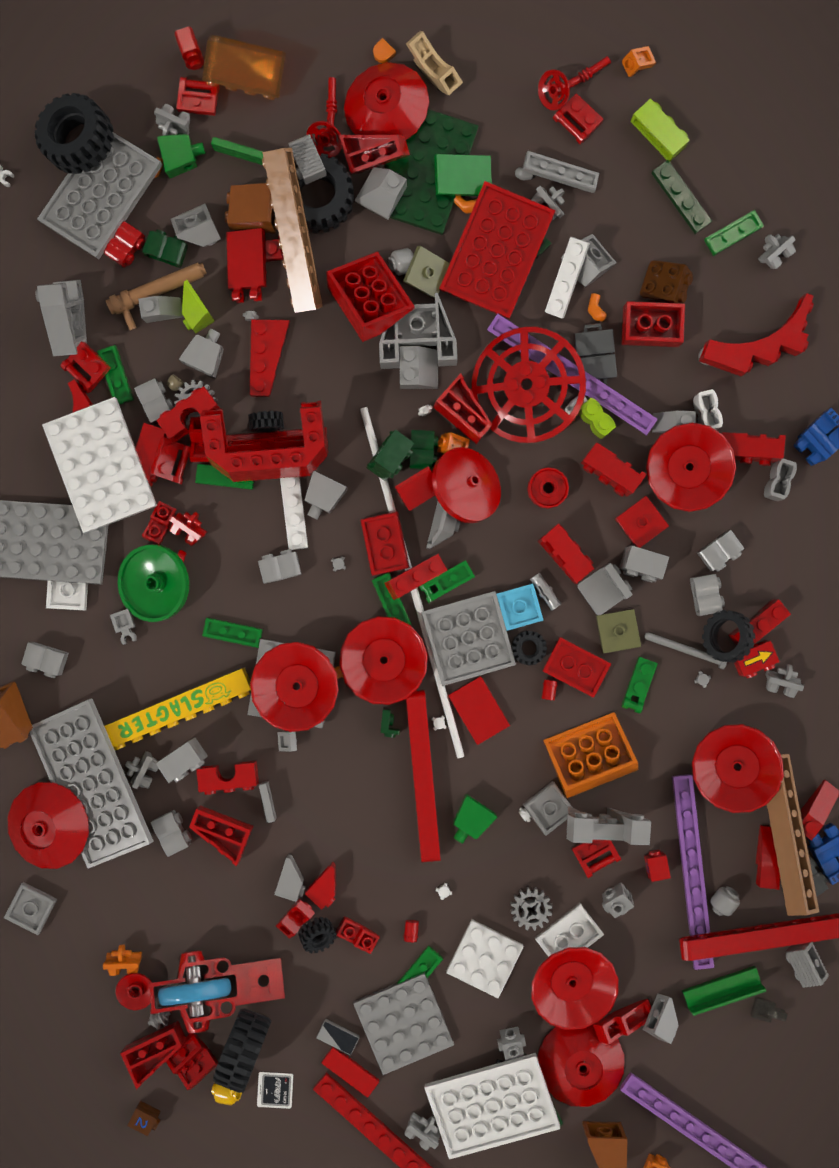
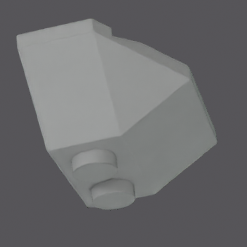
[426,502,460,549]

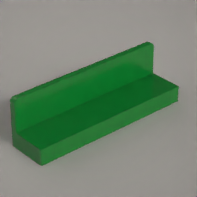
[682,966,766,1016]

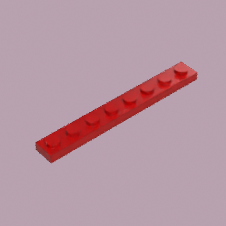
[313,1072,433,1168]

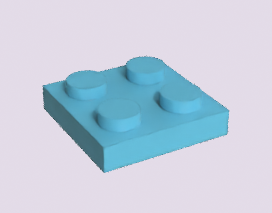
[496,584,543,631]

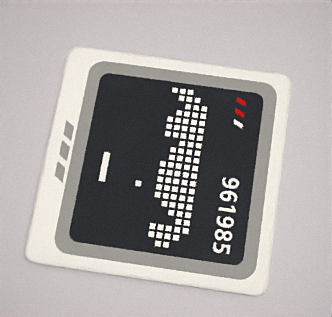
[257,1072,293,1109]

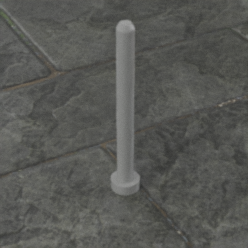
[644,632,727,669]

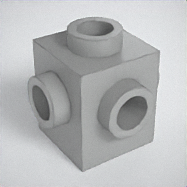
[602,883,634,918]
[497,1027,526,1061]

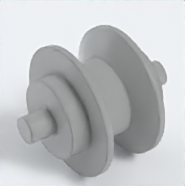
[148,1007,170,1030]

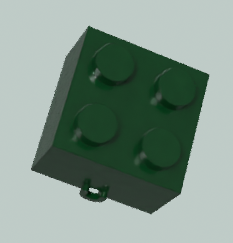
[366,429,414,481]

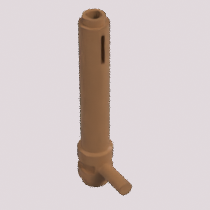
[106,263,207,331]

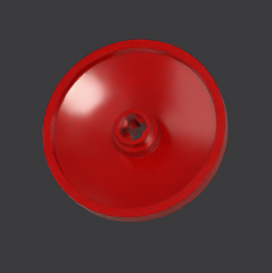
[432,447,501,523]

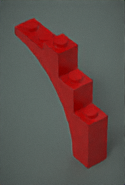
[699,293,814,376]

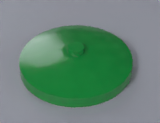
[118,545,189,622]

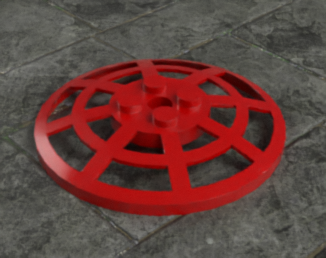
[471,327,586,443]

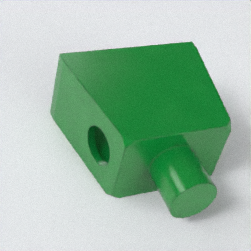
[157,134,206,179]
[453,794,497,844]

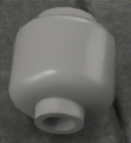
[388,248,414,276]
[711,886,740,916]

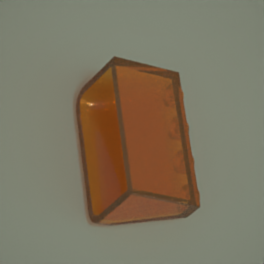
[202,35,286,100]

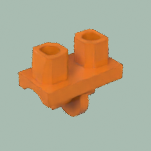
[103,944,142,976]

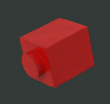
[644,850,671,882]

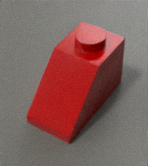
[305,862,336,910]

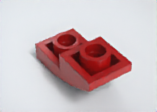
[142,501,177,545]
[336,916,380,954]

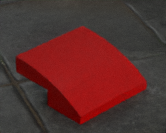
[166,1033,219,1090]

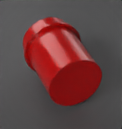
[542,679,558,700]
[403,920,419,943]

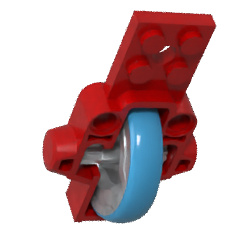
[148,950,285,1034]

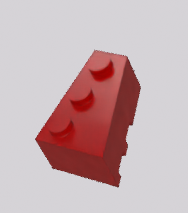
[339,135,410,174]
[433,373,492,445]
[721,432,786,466]
[581,442,647,497]
[538,523,594,584]
[189,805,254,867]

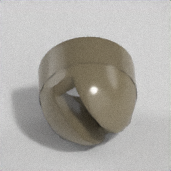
[167,374,184,391]

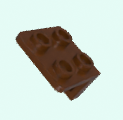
[640,260,693,304]

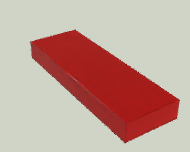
[321,1046,379,1098]

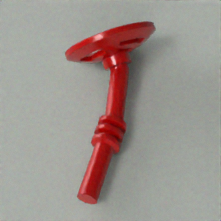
[538,56,611,110]
[306,77,343,158]

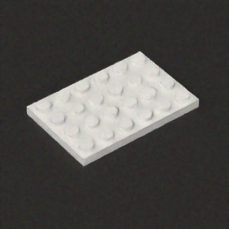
[42,397,157,533]
[424,1053,560,1159]

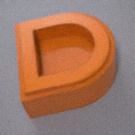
[373,38,396,63]

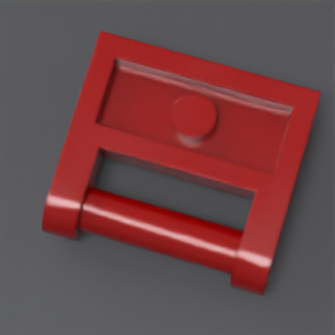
[176,77,219,116]
[553,93,604,145]
[60,341,111,393]
[149,437,191,485]
[571,840,621,878]

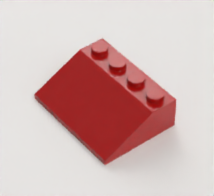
[327,251,415,342]

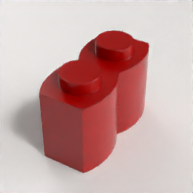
[175,26,204,70]
[103,221,145,268]

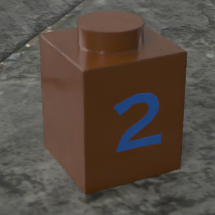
[127,1101,161,1136]

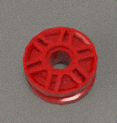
[527,467,569,509]

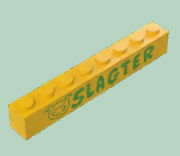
[104,668,251,751]

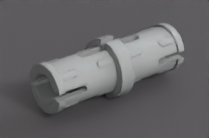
[530,573,561,611]

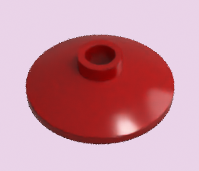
[115,973,155,1010]

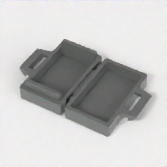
[574,323,617,385]

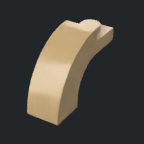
[406,31,463,95]

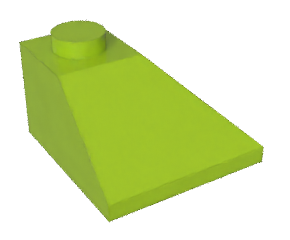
[182,280,215,333]

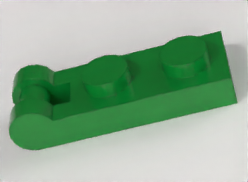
[419,560,475,603]
[621,657,658,714]

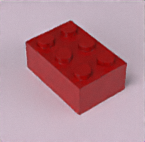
[622,301,685,347]

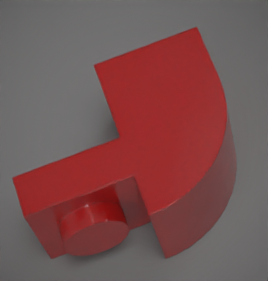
[189,417,209,462]
[276,898,315,939]

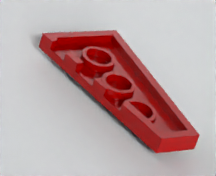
[250,320,290,397]

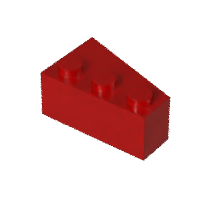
[120,1021,186,1090]

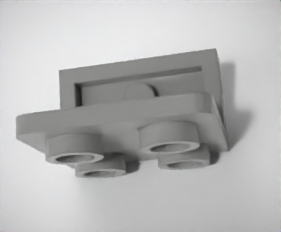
[577,563,633,615]

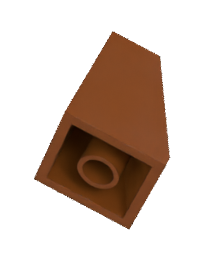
[225,183,276,234]
[0,681,33,749]
[582,1121,627,1168]

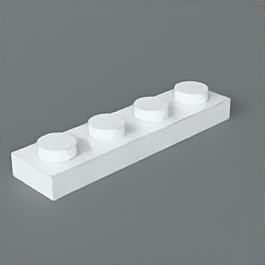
[545,237,590,318]
[280,477,308,550]

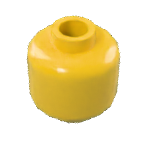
[212,1083,242,1105]

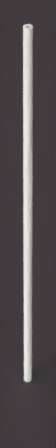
[360,407,464,758]

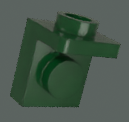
[380,708,400,738]

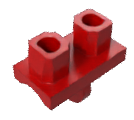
[169,512,207,546]

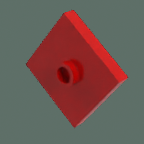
[615,496,669,548]

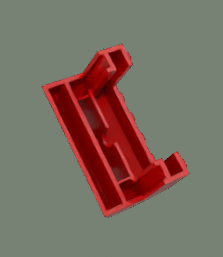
[200,401,328,482]

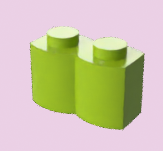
[579,398,616,439]

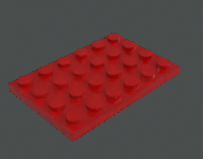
[439,181,556,320]

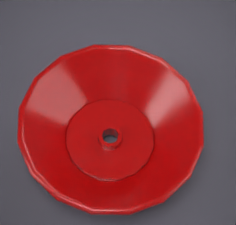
[344,62,430,140]
[646,422,736,512]
[339,616,428,705]
[250,642,339,732]
[692,724,784,813]
[8,782,89,869]
[531,947,619,1030]
[538,1025,624,1107]

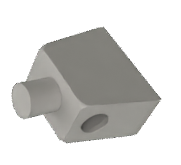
[179,329,224,378]
[305,471,348,520]

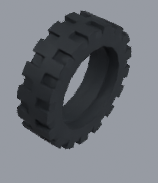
[702,610,755,663]

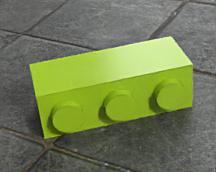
[630,98,690,162]

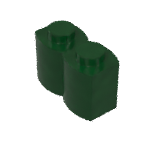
[142,229,188,268]
[410,430,438,470]

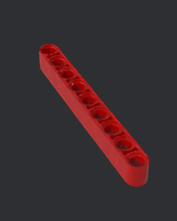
[406,690,441,862]
[679,913,839,961]

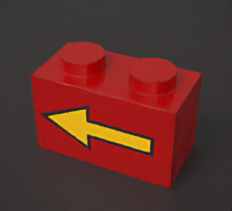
[734,640,780,678]

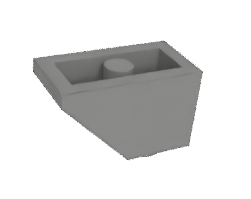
[138,296,184,323]
[652,411,696,433]
[274,854,306,902]
[643,994,679,1044]

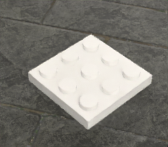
[446,919,524,998]

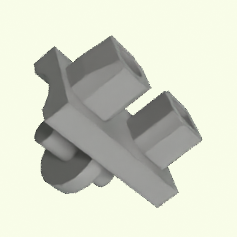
[154,104,191,136]
[531,186,565,220]
[758,234,796,269]
[765,664,804,698]
[125,751,159,789]
[404,1112,441,1150]

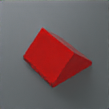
[395,467,435,511]

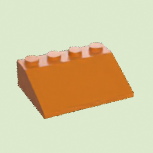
[543,712,638,798]

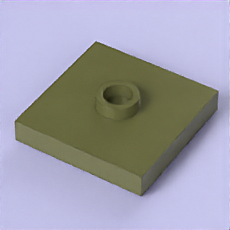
[403,246,450,299]
[596,609,641,653]

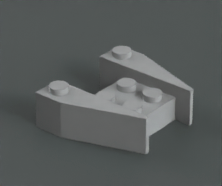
[35,280,87,356]
[379,293,457,369]
[566,806,651,845]

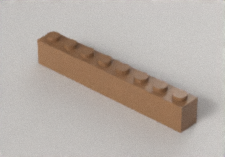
[262,148,323,313]
[767,754,819,916]

